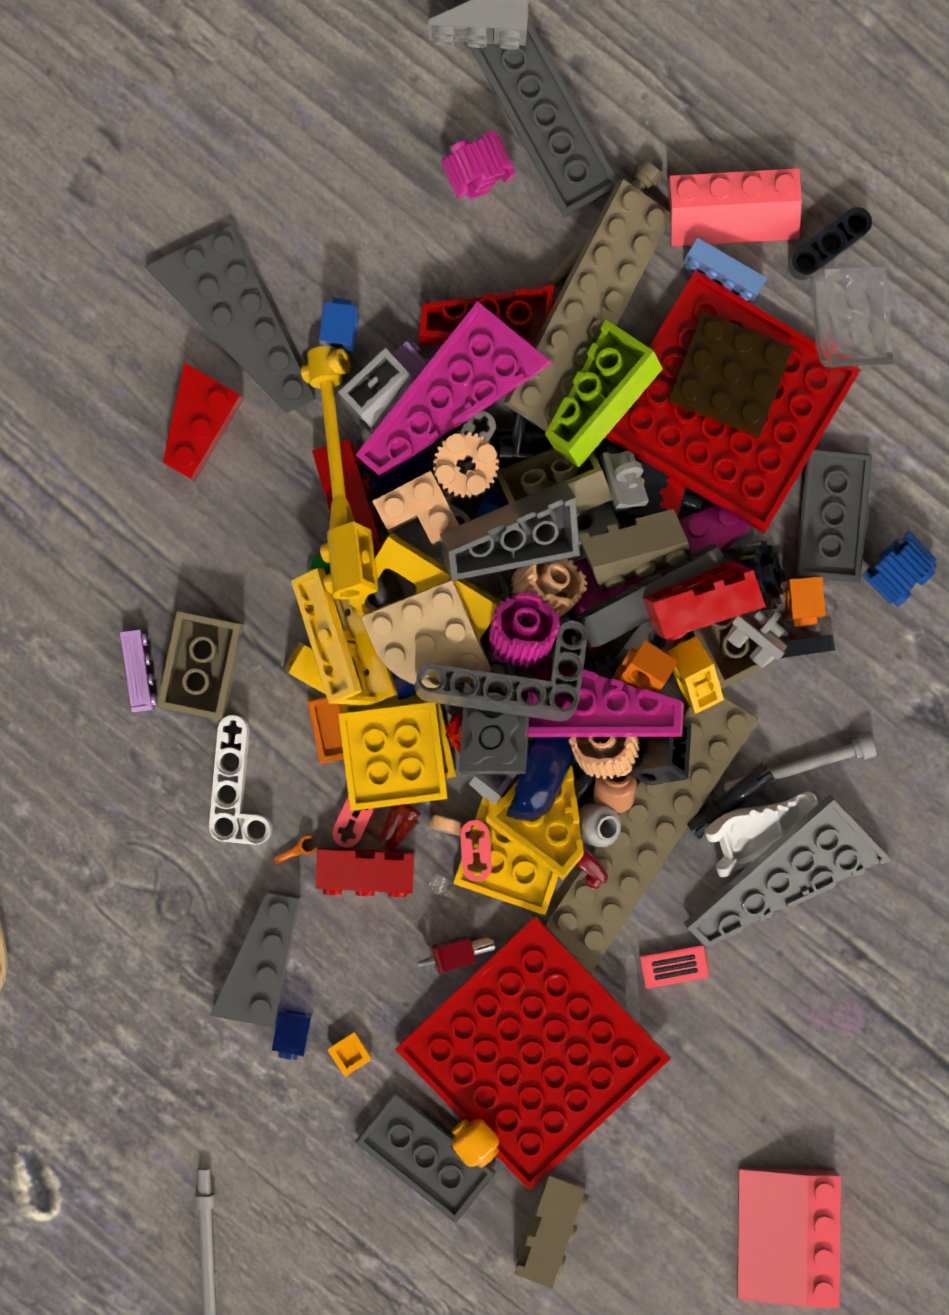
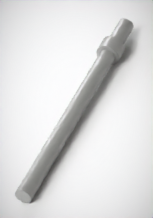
[195,1168,216,1315]

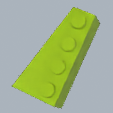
[545,319,663,467]

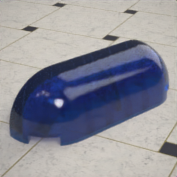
[506,737,575,821]

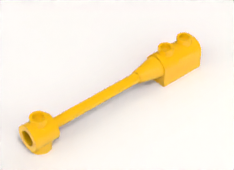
[301,346,378,600]

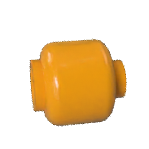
[451,1119,499,1168]

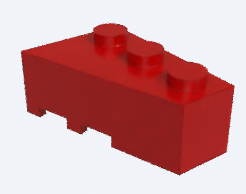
[163,362,243,482]
[643,561,766,640]
[316,848,415,897]

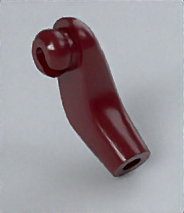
[576,845,608,889]

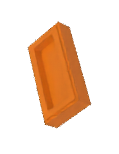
[307,697,344,764]

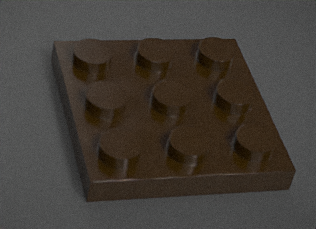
[667,312,793,438]

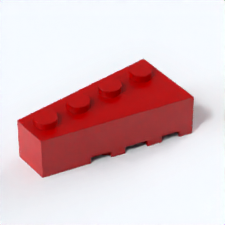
[419,284,554,348]
[312,439,386,558]

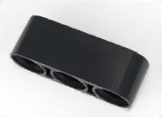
[788,207,872,280]

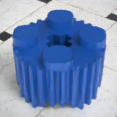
[862,531,937,607]

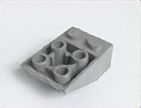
[428,0,529,50]
[338,348,426,467]

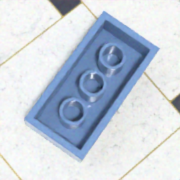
[683,237,767,304]

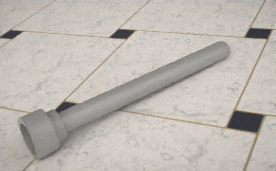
[724,731,877,792]

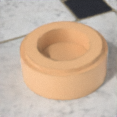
[429,815,463,836]

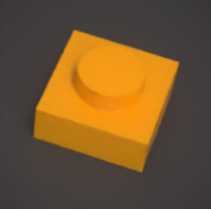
[327,1031,372,1077]

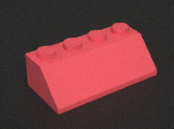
[667,168,802,247]

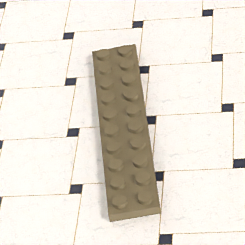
[545,696,758,973]

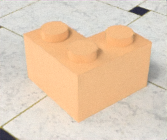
[372,471,459,546]

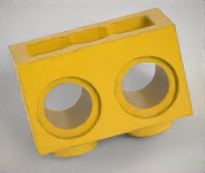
[668,636,724,714]

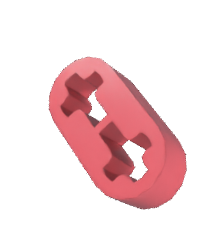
[332,796,375,848]
[460,819,492,882]

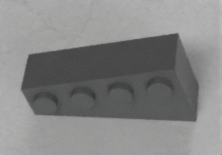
[440,480,580,581]
[210,890,301,1028]

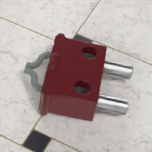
[417,936,495,974]

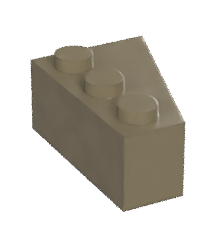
[578,509,691,591]
[514,1171,589,1288]

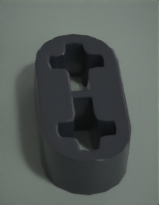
[781,634,835,658]

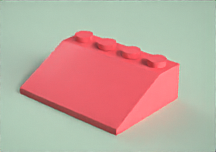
[737,1168,841,1308]

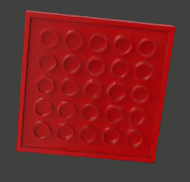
[605,270,861,533]
[395,915,671,1191]

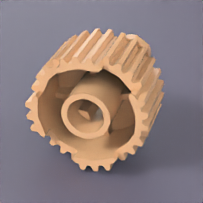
[433,432,499,501]
[511,558,587,617]
[569,737,640,779]

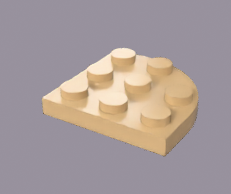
[361,579,491,688]

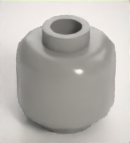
[578,803,621,847]

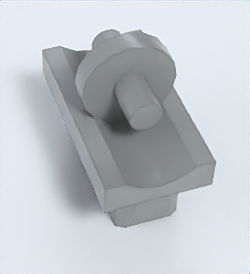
[600,451,649,512]
[726,610,787,668]

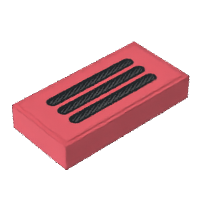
[639,944,709,989]

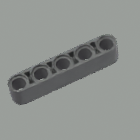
[577,544,726,647]

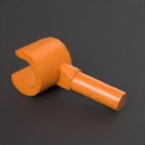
[273,836,317,865]

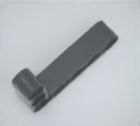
[415,621,587,721]

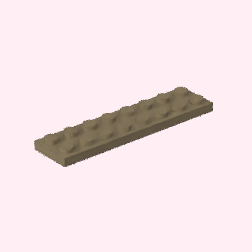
[503,179,670,431]

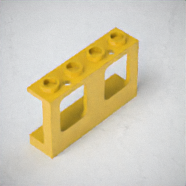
[348,533,502,640]
[291,568,397,706]

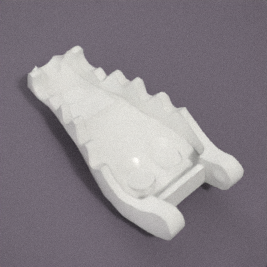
[705,791,818,877]

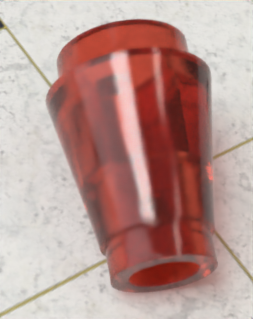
[378,804,421,851]

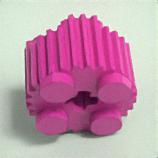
[441,130,516,200]
[488,591,560,668]

